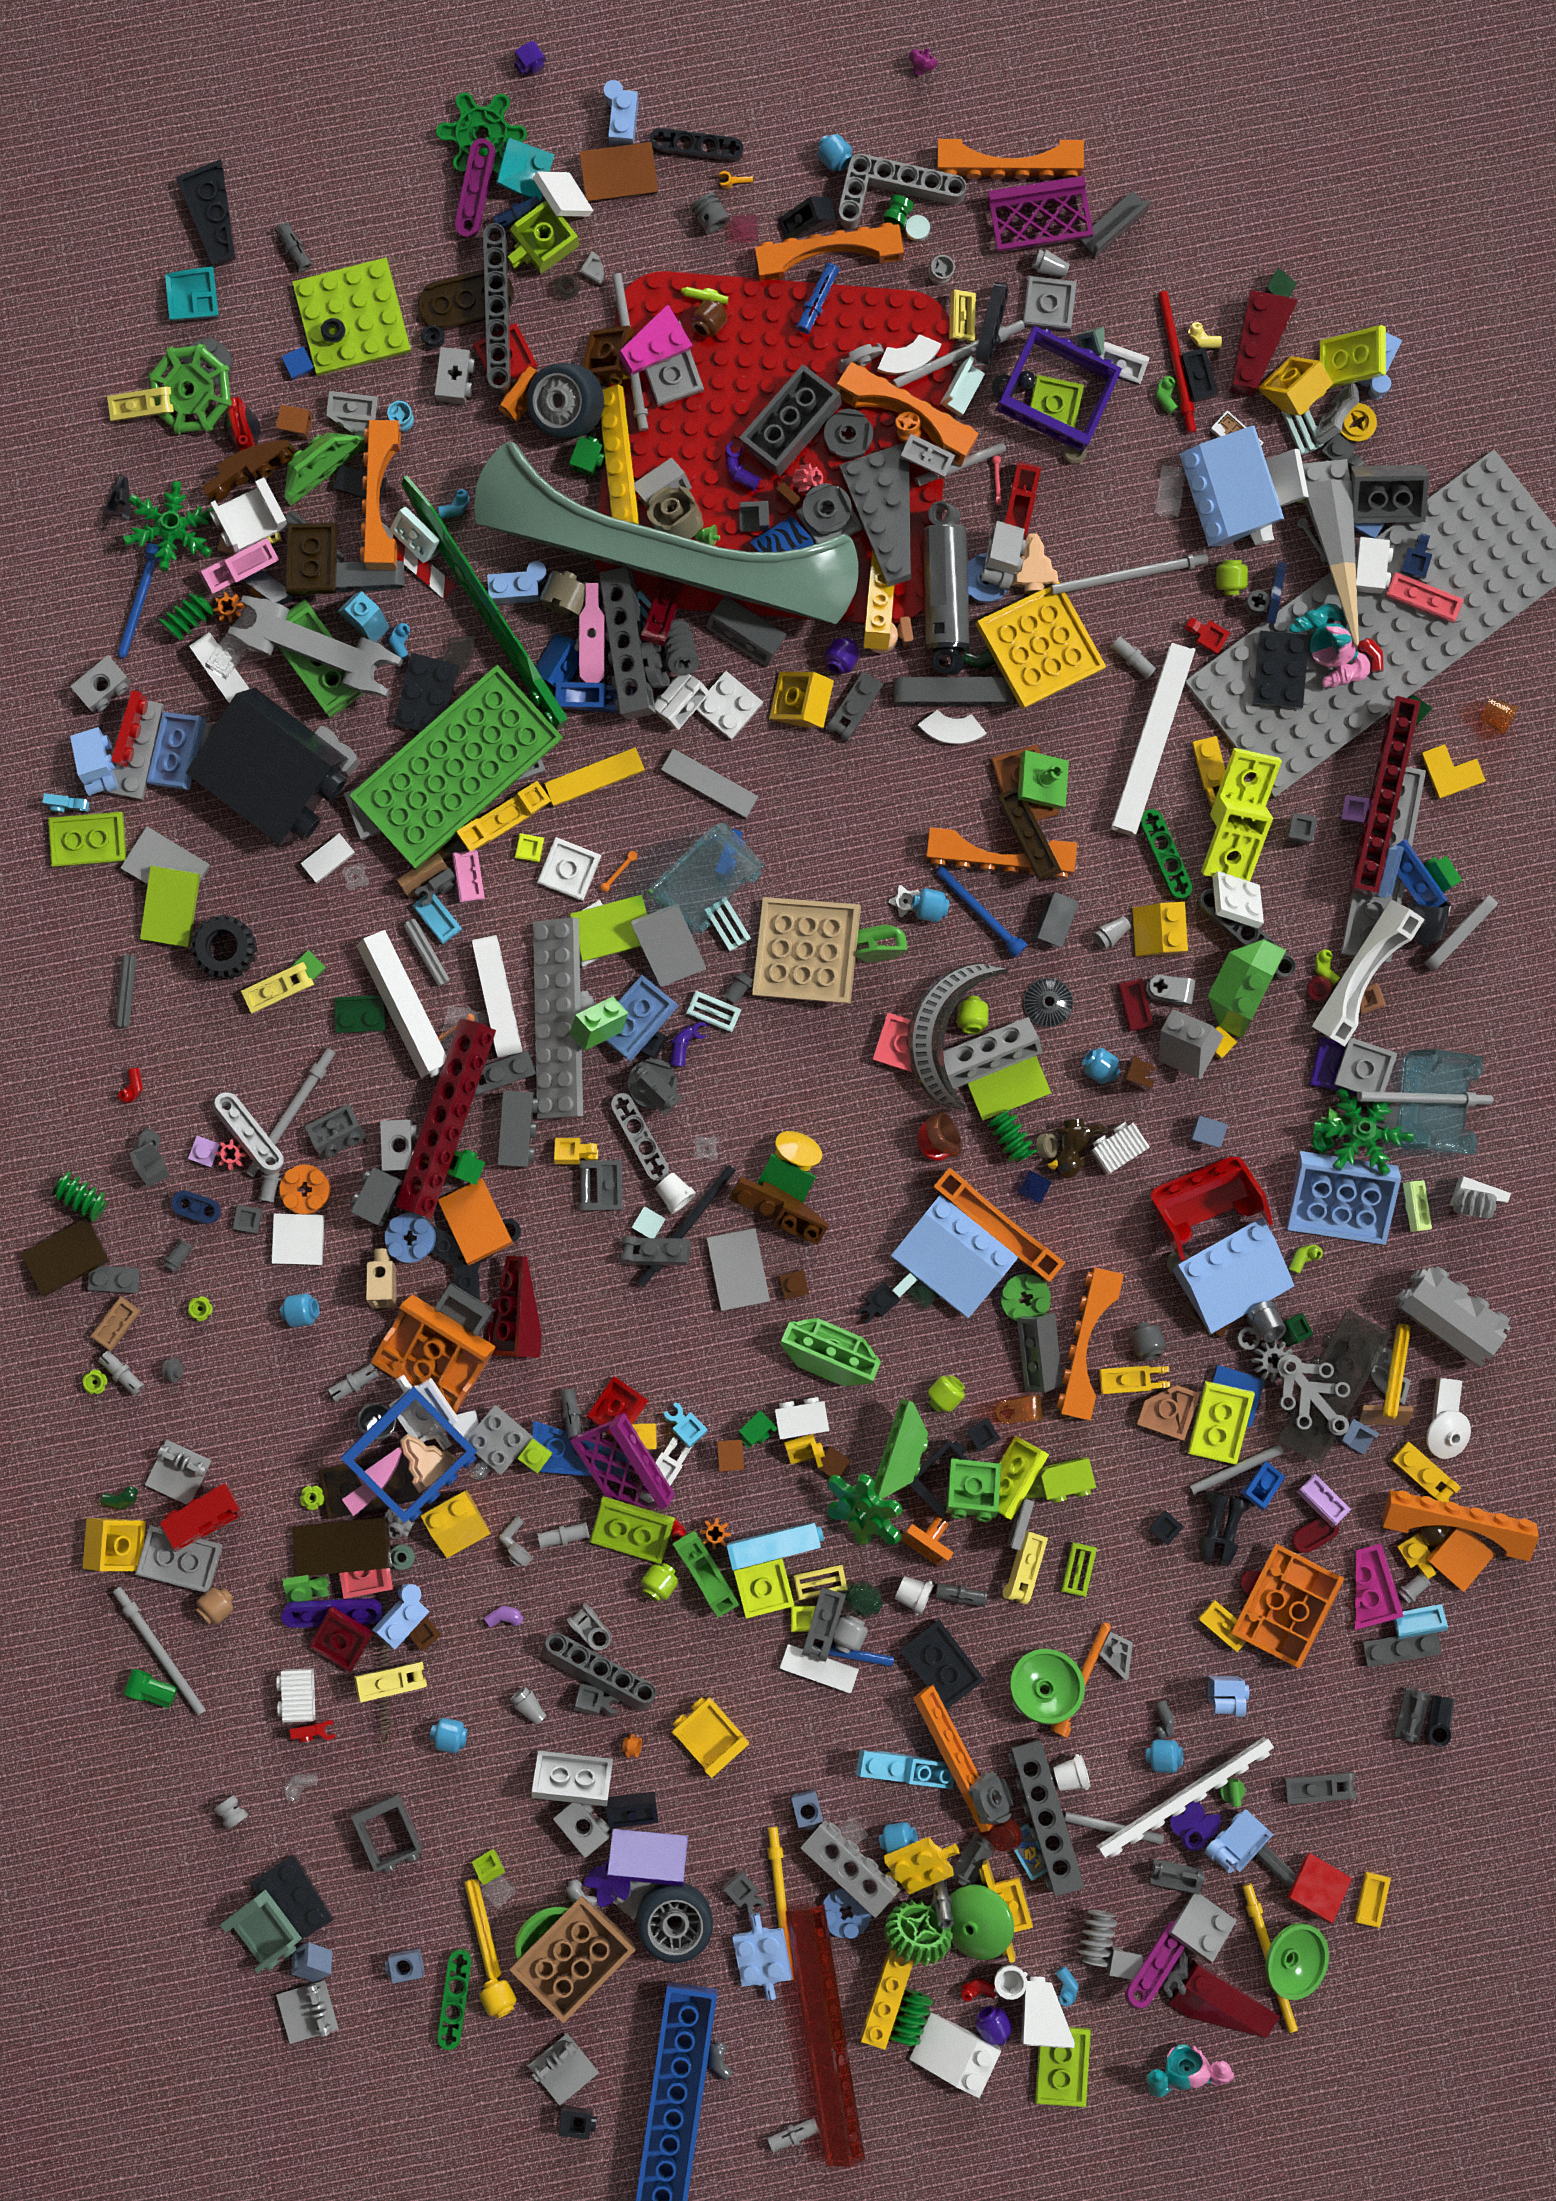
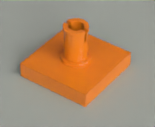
[901,1516,954,1567]

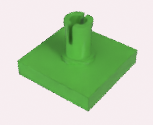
[1018,750,1069,810]

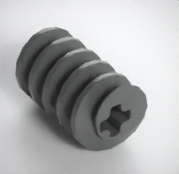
[663,620,699,675]

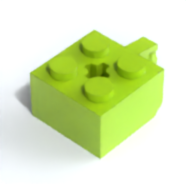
[507,200,579,274]
[1025,1457,1096,1503]

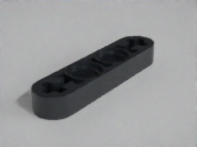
[650,128,743,163]
[976,282,1009,365]

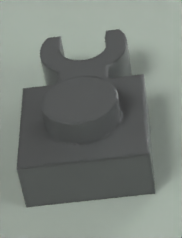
[1357,1101,1401,1130]
[573,1683,620,1717]
[722,1870,767,1915]
[1164,1952,1188,1998]

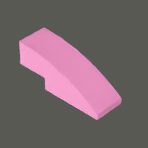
[198,538,279,594]
[342,1447,403,1516]

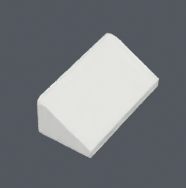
[1099,342,1149,384]
[1432,1378,1462,1421]

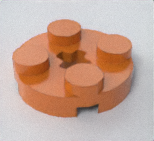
[280,1165,331,1215]

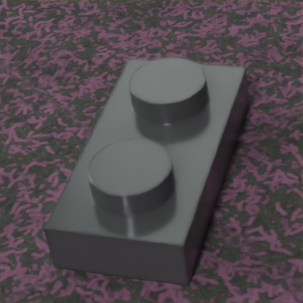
[88,1266,141,1293]

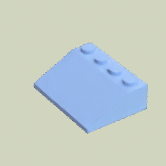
[1179,426,1284,546]
[1287,1151,1401,1245]
[890,1194,1018,1319]
[1172,1218,1294,1334]

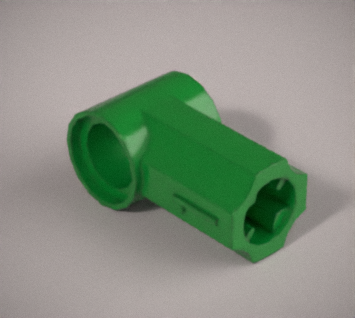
[123,1669,178,1709]

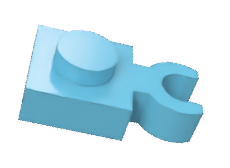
[43,793,90,813]
[664,1403,708,1448]

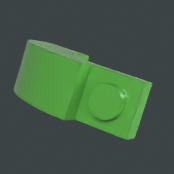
[673,1531,739,1618]

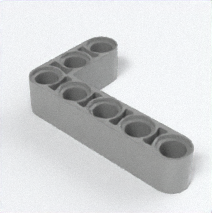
[838,154,966,230]

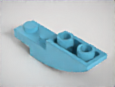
[856,1750,954,1789]

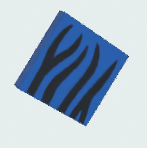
[750,516,814,552]

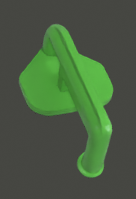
[855,925,908,963]

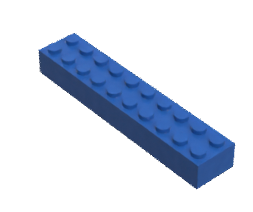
[636,1981,718,2201]

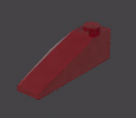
[486,1256,542,1358]
[1168,1960,1280,2038]

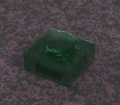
[908,1280,938,1308]

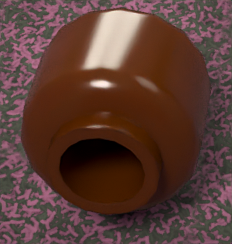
[691,300,727,337]

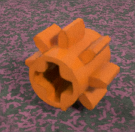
[213,592,245,624]
[700,1517,731,1549]

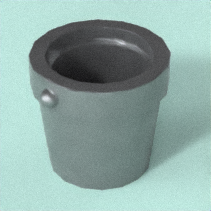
[1246,1301,1286,1342]

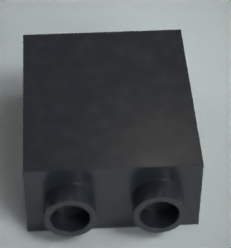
[186,687,348,845]

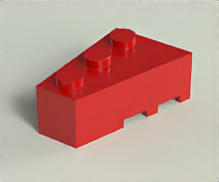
[160,1483,244,1552]

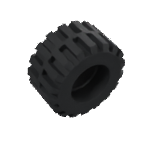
[191,915,257,980]

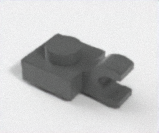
[1320,434,1365,470]
[414,868,456,907]

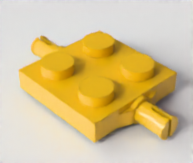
[884,1836,959,1894]

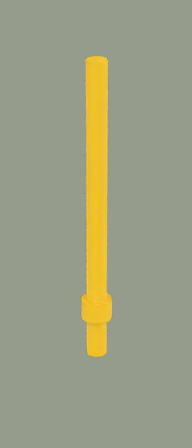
[767,1827,794,1981]
[1242,1883,1298,2033]

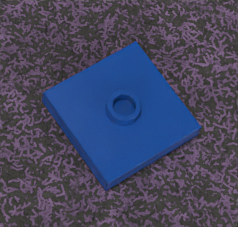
[1212,1365,1265,1427]

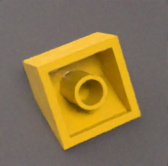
[1258,356,1333,416]
[769,672,834,728]
[1132,902,1188,957]
[421,1490,491,1558]
[83,1518,146,1571]

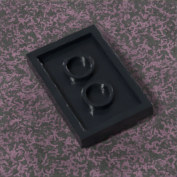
[1253,630,1309,710]
[394,652,460,731]
[899,1619,985,1710]
[250,1854,334,1944]

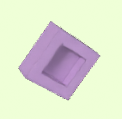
[188,1136,221,1168]

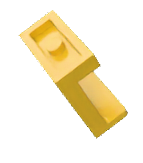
[671,1696,749,1778]

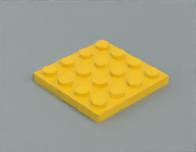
[975,582,1106,710]

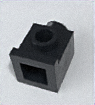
[559,2104,597,2140]

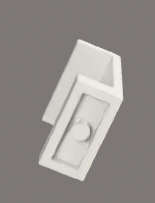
[210,478,287,553]

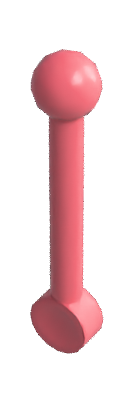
[991,455,1001,506]

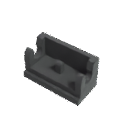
[1031,892,1079,948]

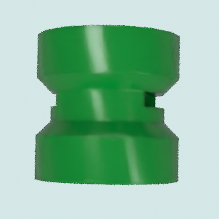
[882,194,914,229]

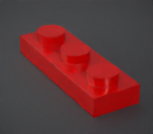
[111,690,148,768]

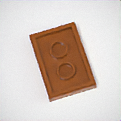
[579,142,658,202]
[990,744,1059,822]

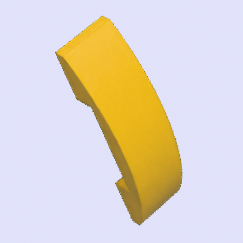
[456,781,551,852]

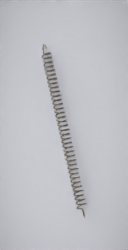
[378,1590,391,1744]

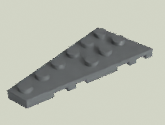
[839,443,911,587]

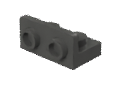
[305,1103,367,1160]

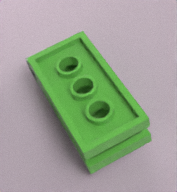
[279,599,364,718]

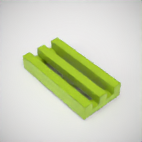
[1061,1542,1097,1597]

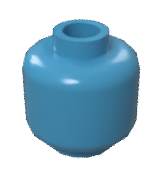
[817,134,853,171]
[911,888,949,923]
[1082,1048,1120,1085]
[280,1293,319,1328]
[430,1718,468,1754]
[1146,1739,1183,1773]
[879,1822,918,1854]

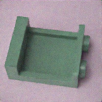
[220,1889,302,1973]

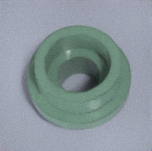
[391,1545,415,1570]

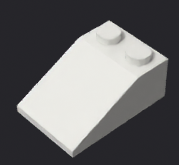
[909,2012,1001,2098]

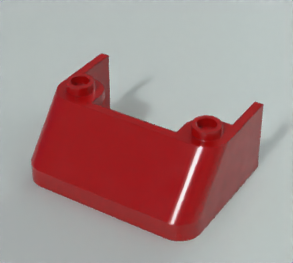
[1151,1156,1273,1262]

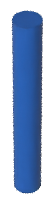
[819,1643,894,1667]

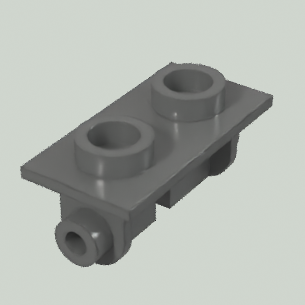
[629,1064,682,1116]
[1394,1687,1430,1743]
[952,1831,997,1886]
[1150,1859,1205,1895]

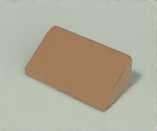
[397,853,448,899]
[1359,1405,1413,1425]

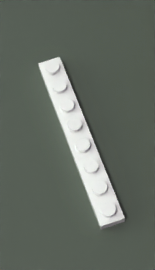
[1096,1737,1274,1858]

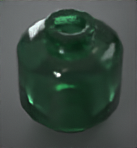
[845,1581,883,1618]

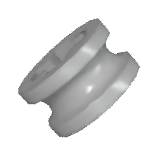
[1236,1327,1260,1350]

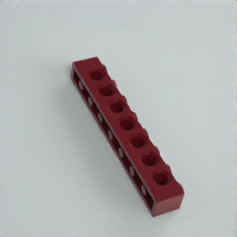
[1349,696,1421,897]
[395,1018,496,1219]

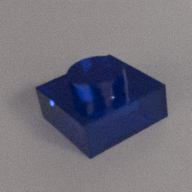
[1018,1170,1052,1204]

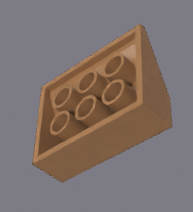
[509,1895,635,2024]

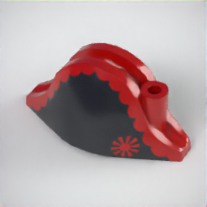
[224,397,260,452]

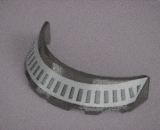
[907,962,1008,1111]

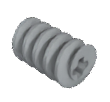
[1078,1909,1117,1967]

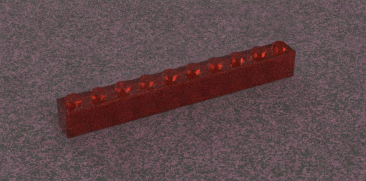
[786,1904,865,2167]

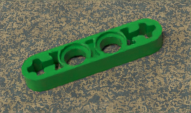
[1140,809,1192,900]
[438,1948,472,2050]

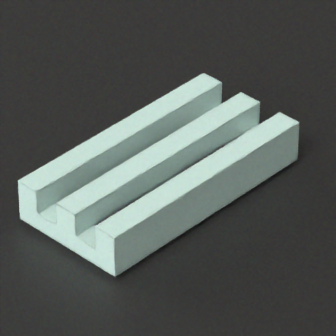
[1281,410,1324,455]
[704,896,751,952]
[686,991,741,1033]

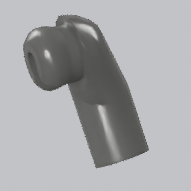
[1155,1700,1174,1739]

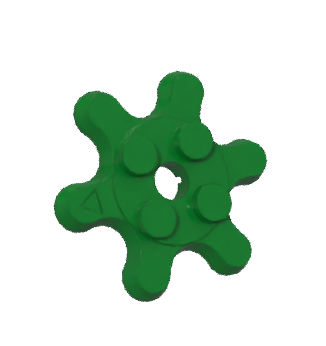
[436,92,527,173]
[827,1473,903,1545]

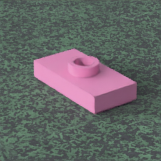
[452,850,485,903]

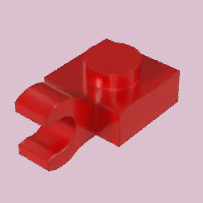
[1184,617,1230,655]
[289,1720,336,1743]

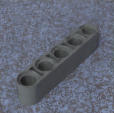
[284,560,405,592]
[893,677,1014,706]
[1197,889,1296,980]
[542,1633,656,1711]

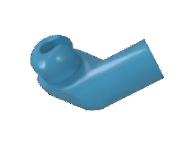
[389,623,410,660]
[1056,1966,1079,2007]

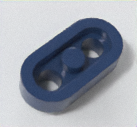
[171,1191,221,1224]

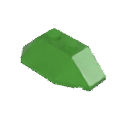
[284,433,367,506]
[1208,939,1286,1038]
[780,1318,881,1386]
[874,1398,928,1499]

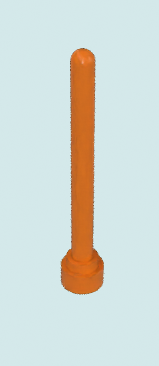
[1050,1623,1111,1738]

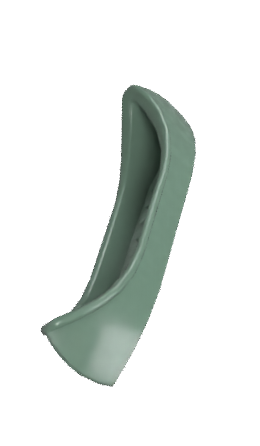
[474,442,858,624]

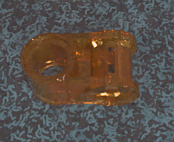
[994,1394,1043,1423]

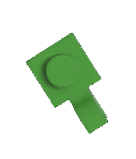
[283,1575,329,1603]

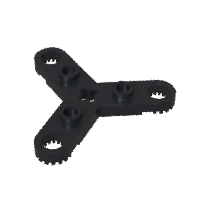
[410,1218,521,1300]

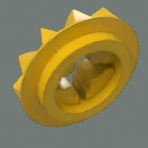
[1340,403,1377,443]

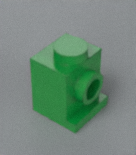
[739,1410,778,1449]

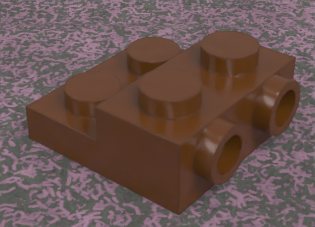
[582,325,634,387]

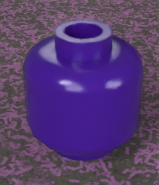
[824,638,860,675]
[975,2006,1013,2046]

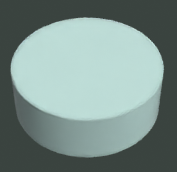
[905,215,930,242]

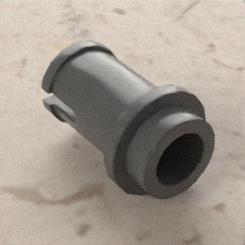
[724,972,754,1004]
[164,1239,194,1272]

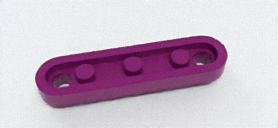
[455,138,496,238]
[1125,1920,1185,2009]

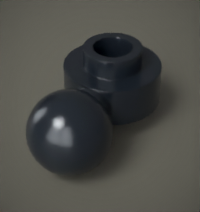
[991,371,1036,399]

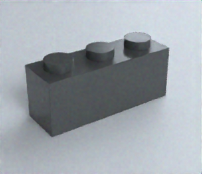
[498,1090,539,1168]

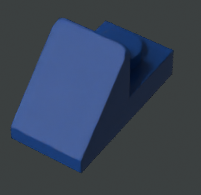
[1241,1461,1285,1511]

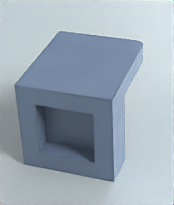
[1189,1116,1228,1148]
[1338,1418,1379,1454]
[291,1942,332,1982]

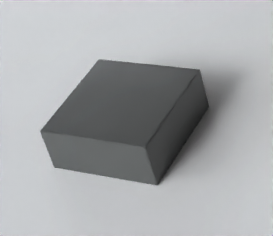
[233,1205,263,1234]

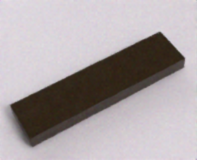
[997,787,1061,882]

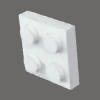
[696,671,763,741]
[1213,871,1264,929]

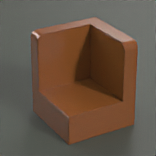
[276,404,313,440]
[717,1440,744,1472]

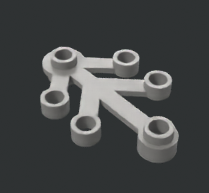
[1277,1354,1350,1435]

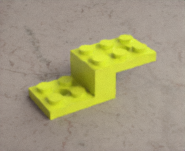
[1201,748,1282,882]

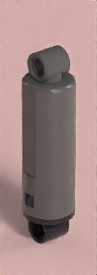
[923,501,970,676]

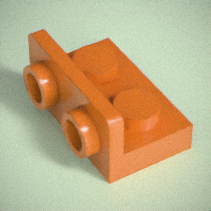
[498,366,538,422]

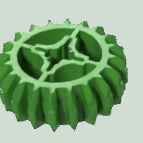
[884,1900,953,1967]

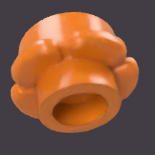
[622,1734,642,1758]

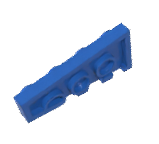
[529,1420,630,1480]

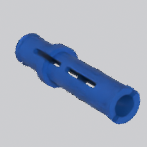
[796,263,840,334]

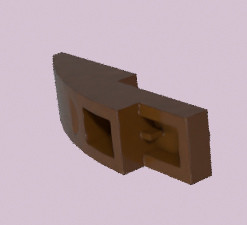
[201,440,297,502]
[729,1176,829,1245]

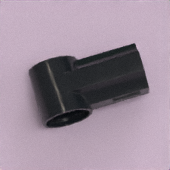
[1424,1695,1455,1747]

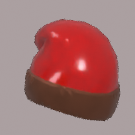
[916,1112,962,1161]

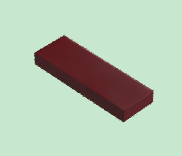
[641,577,684,646]

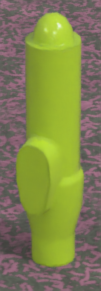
[681,287,729,305]

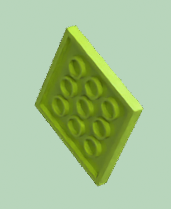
[292,257,412,376]

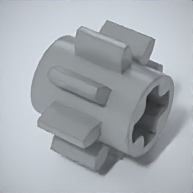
[384,1508,414,1539]

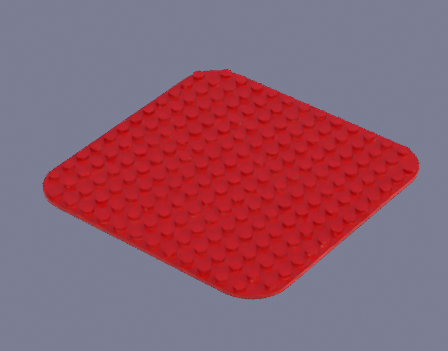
[595,271,954,625]

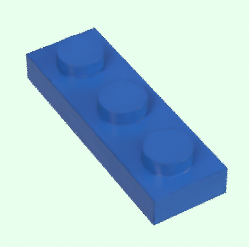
[1386,839,1448,907]

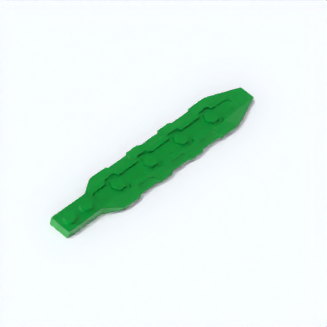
[401,475,568,730]

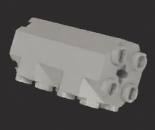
[1395,1266,1511,1368]

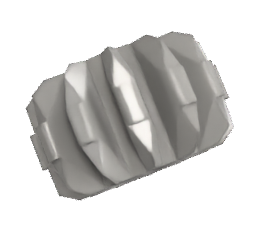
[1453,1188,1497,1219]
[1251,1341,1293,1382]

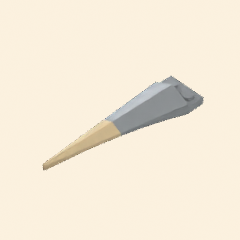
[1302,459,1359,647]

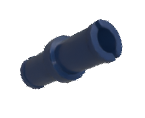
[493,195,541,228]

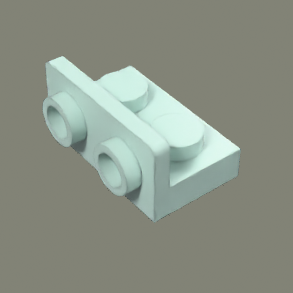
[389,507,440,563]

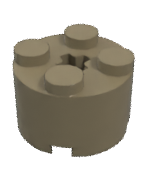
[647,486,704,539]
[539,570,588,621]

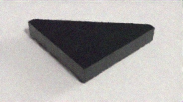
[103,474,130,520]

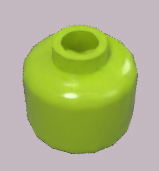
[1216,560,1248,595]
[956,996,989,1034]
[928,1375,965,1412]
[641,1563,678,1602]

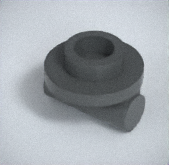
[133,1127,160,1150]

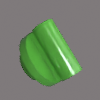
[1220,1778,1245,1807]

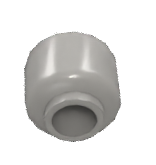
[833,1614,868,1654]

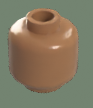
[195,1587,234,1625]

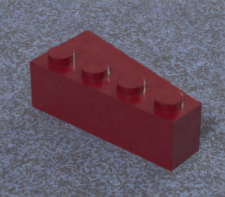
[1229,290,1299,397]

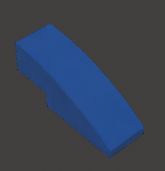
[555,682,634,713]

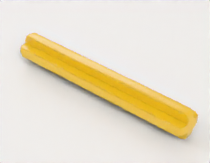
[1383,1323,1411,1419]
[464,1879,501,1979]

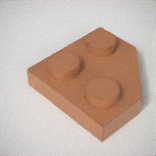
[1136,1385,1200,1441]

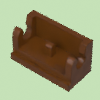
[1121,1056,1156,1092]

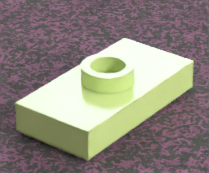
[1403,1180,1432,1232]

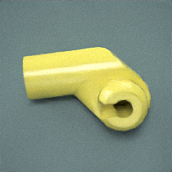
[1188,322,1222,348]

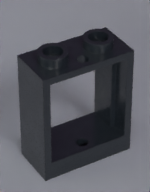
[909,1439,976,1518]

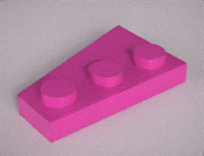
[618,305,693,376]
[1355,1543,1404,1630]

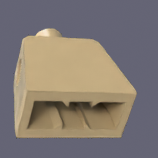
[366,1249,397,1309]

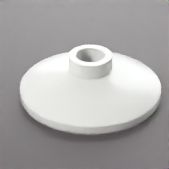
[1426,1410,1471,1459]

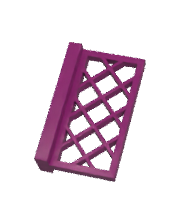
[987,176,1094,252]
[570,1413,675,1510]

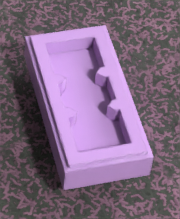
[1297,1474,1351,1528]

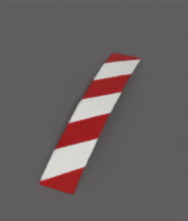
[382,523,456,600]

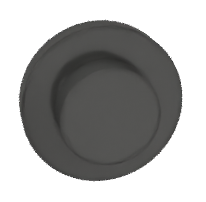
[162,1358,184,1383]

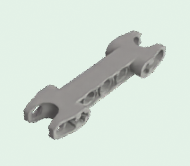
[228,595,403,698]

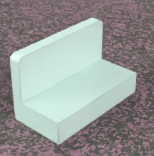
[940,356,985,417]

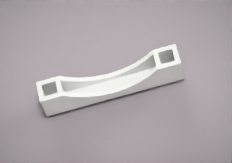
[1312,899,1425,1046]

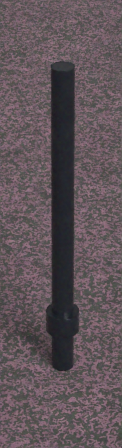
[636,1165,736,1287]

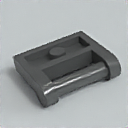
[577,1160,623,1211]

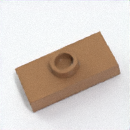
[90,1296,141,1351]

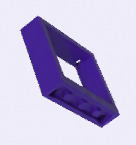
[995,326,1122,452]

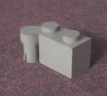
[980,521,1027,591]

